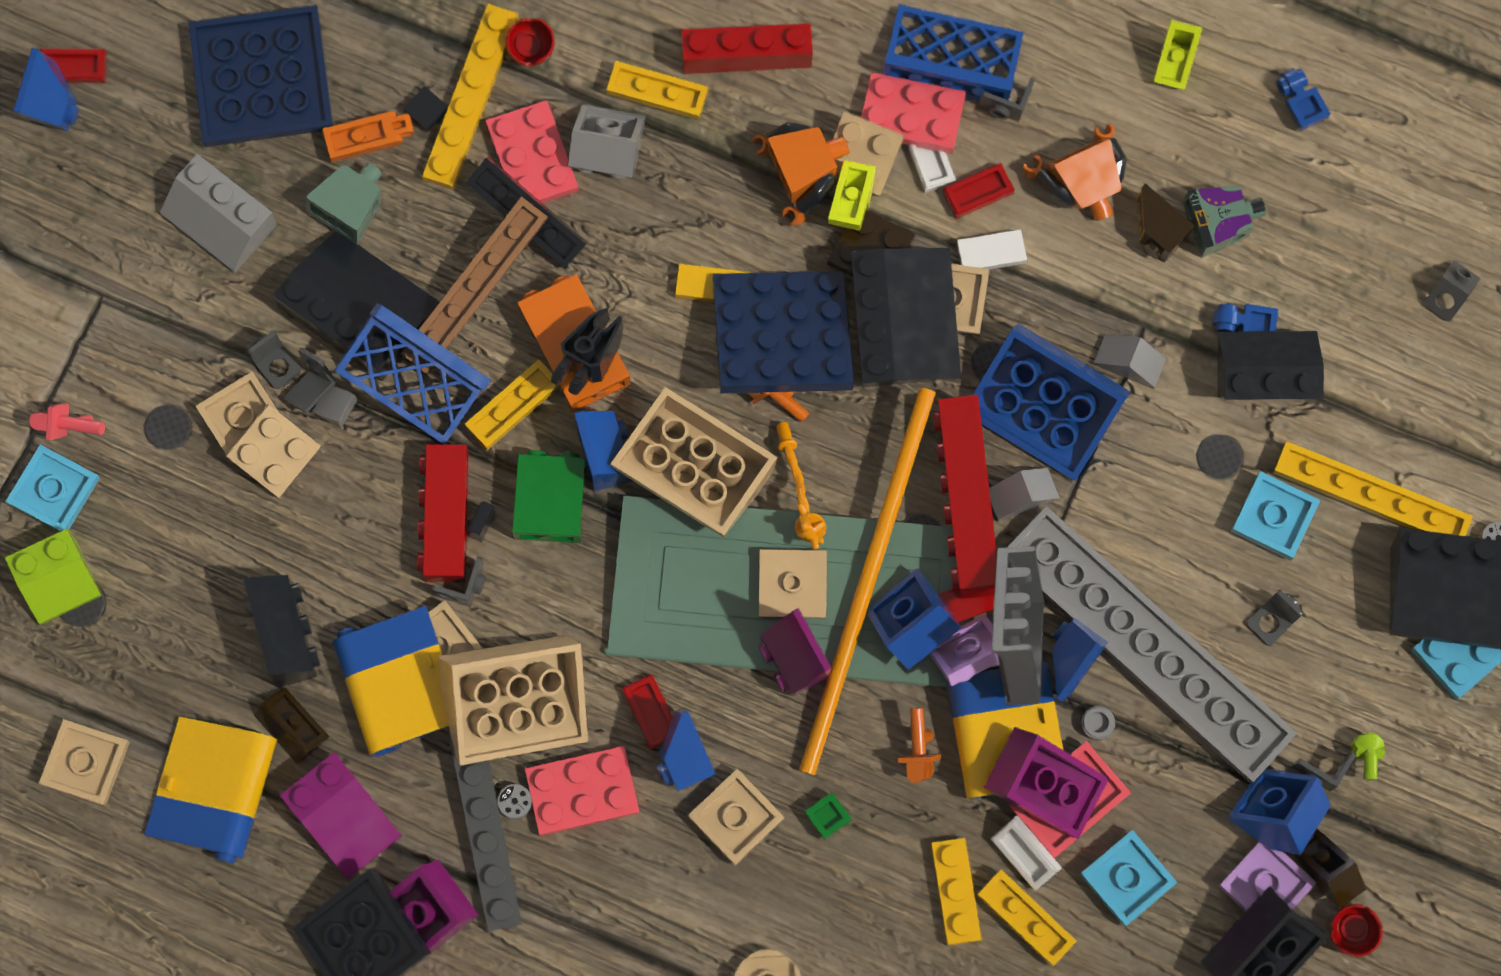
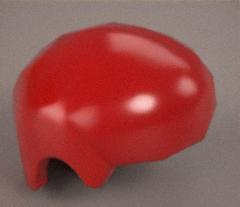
[505,18,555,67]
[1329,903,1383,958]

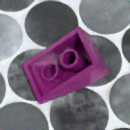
[758,608,832,697]
[984,727,1109,839]
[280,752,402,880]
[391,860,478,952]

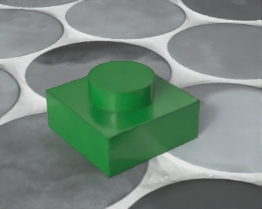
[804,792,852,841]

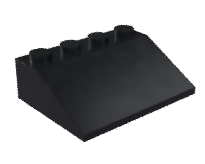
[273,231,440,381]
[851,248,961,387]
[1389,528,1501,649]

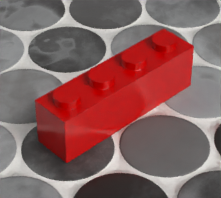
[682,23,813,74]
[417,444,469,583]

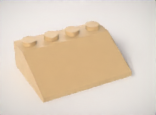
[610,387,778,538]
[438,635,588,765]

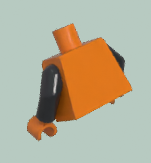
[752,122,850,226]
[1023,124,1127,221]

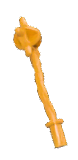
[776,422,826,550]

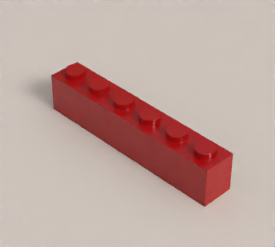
[933,395,997,599]

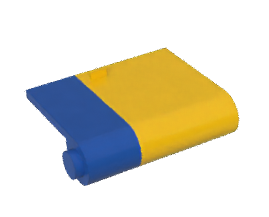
[332,606,449,757]
[945,661,1063,800]
[144,716,277,864]

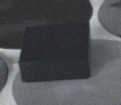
[403,86,449,133]
[468,501,495,543]

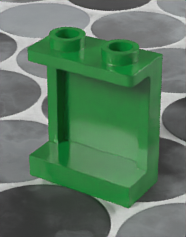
[512,450,586,544]

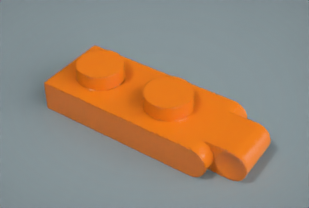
[322,111,414,163]

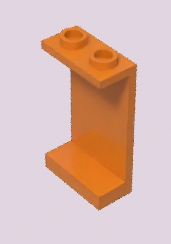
[517,274,631,413]

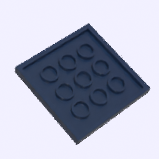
[188,5,333,147]
[712,271,854,394]

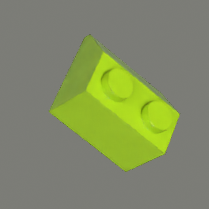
[5,529,102,625]

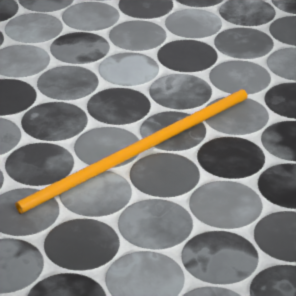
[799,388,936,776]

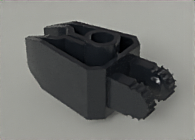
[551,308,623,395]

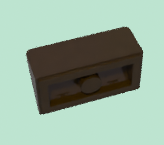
[255,687,329,764]

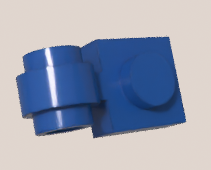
[1276,68,1331,132]
[1212,304,1279,333]

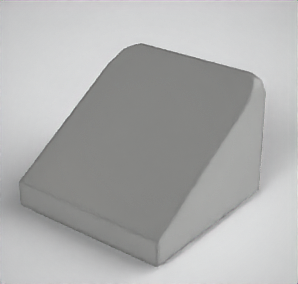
[312,386,357,428]

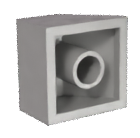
[568,104,646,178]

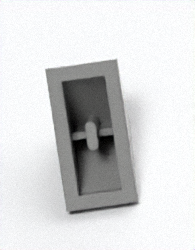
[1093,334,1166,389]
[989,468,1060,521]

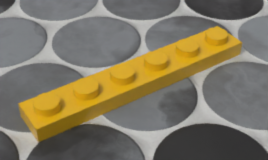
[422,4,519,190]
[1272,441,1473,536]

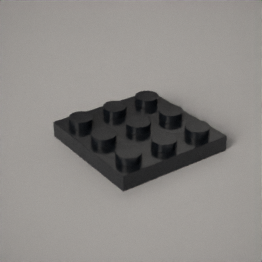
[292,867,432,976]

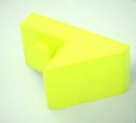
[1154,20,1203,90]
[828,160,876,231]

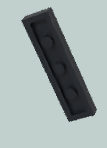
[465,157,588,268]

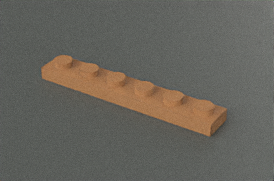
[400,196,548,374]

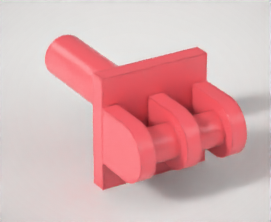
[29,403,105,440]

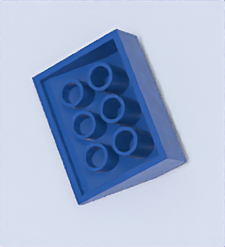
[973,323,1131,481]

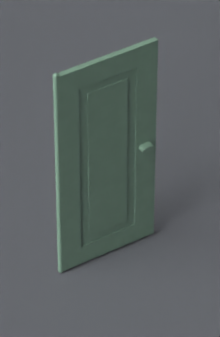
[603,496,970,688]

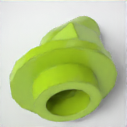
[1350,732,1385,781]

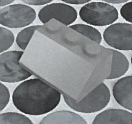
[160,154,277,273]

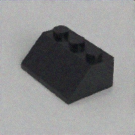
[1217,331,1324,400]
[244,575,321,688]
[1200,886,1329,976]

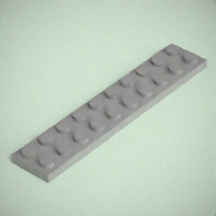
[1007,506,1298,783]

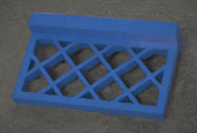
[883,5,1024,101]
[334,303,491,445]

